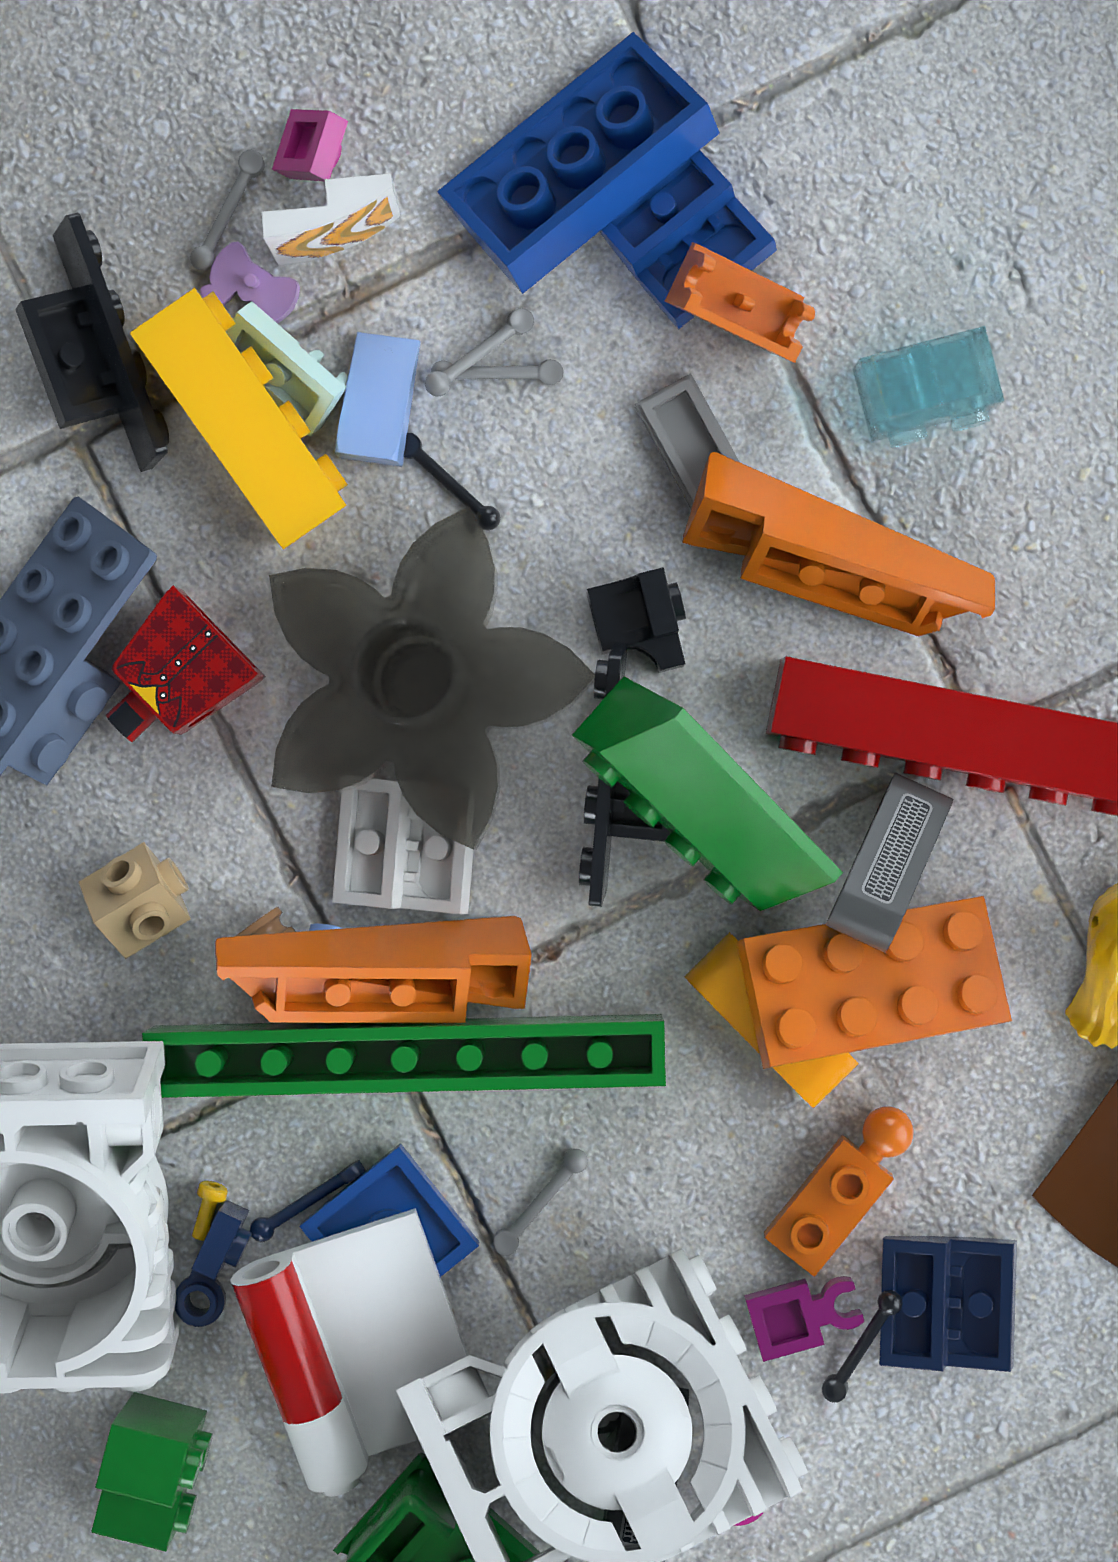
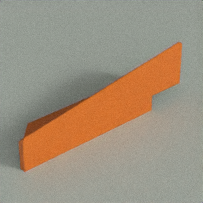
[215,916,532,1023]

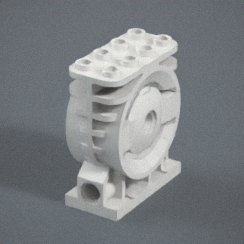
[0,1041,179,1394]
[396,1249,808,1562]

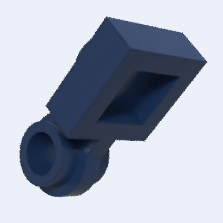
[174,1200,252,1327]

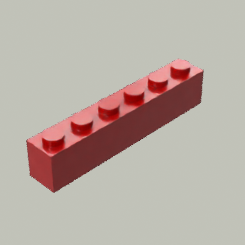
[765,656,1118,817]

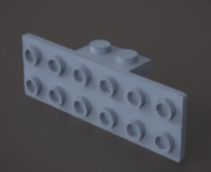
[0,496,157,786]

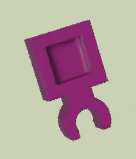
[744,1276,865,1362]

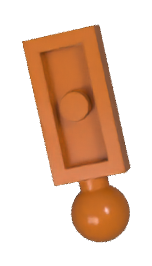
[764,1106,914,1277]

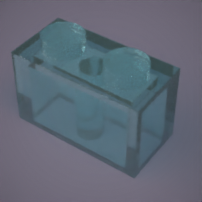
[853,326,1005,448]

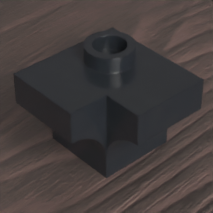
[586,567,686,673]

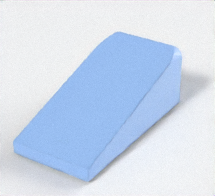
[334,332,421,467]

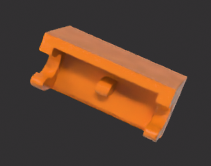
[665,242,815,363]

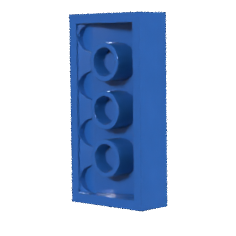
[437,32,720,294]

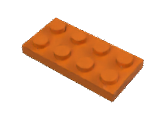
[737,896,1012,1069]

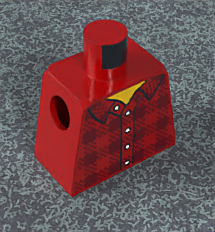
[105,585,266,742]

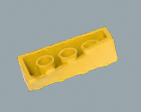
[130,287,348,550]

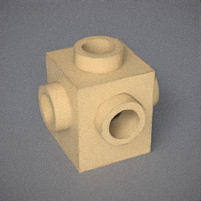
[78,842,191,959]

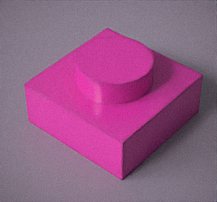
[272,109,348,182]

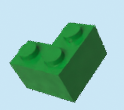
[91,1392,213,1552]

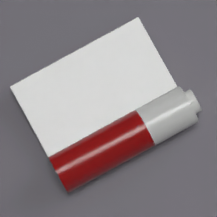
[230,1208,489,1497]

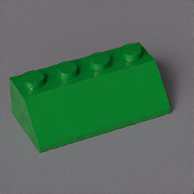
[572,676,843,911]

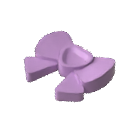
[200,242,300,323]

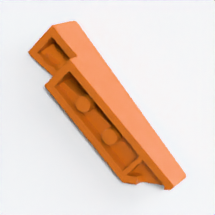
[682,452,995,636]

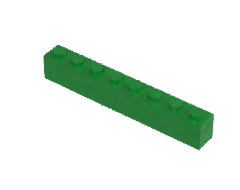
[142,1014,666,1098]

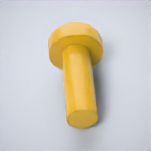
[192,1181,228,1241]

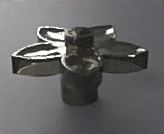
[269,506,595,850]

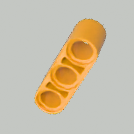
[684,932,859,1108]

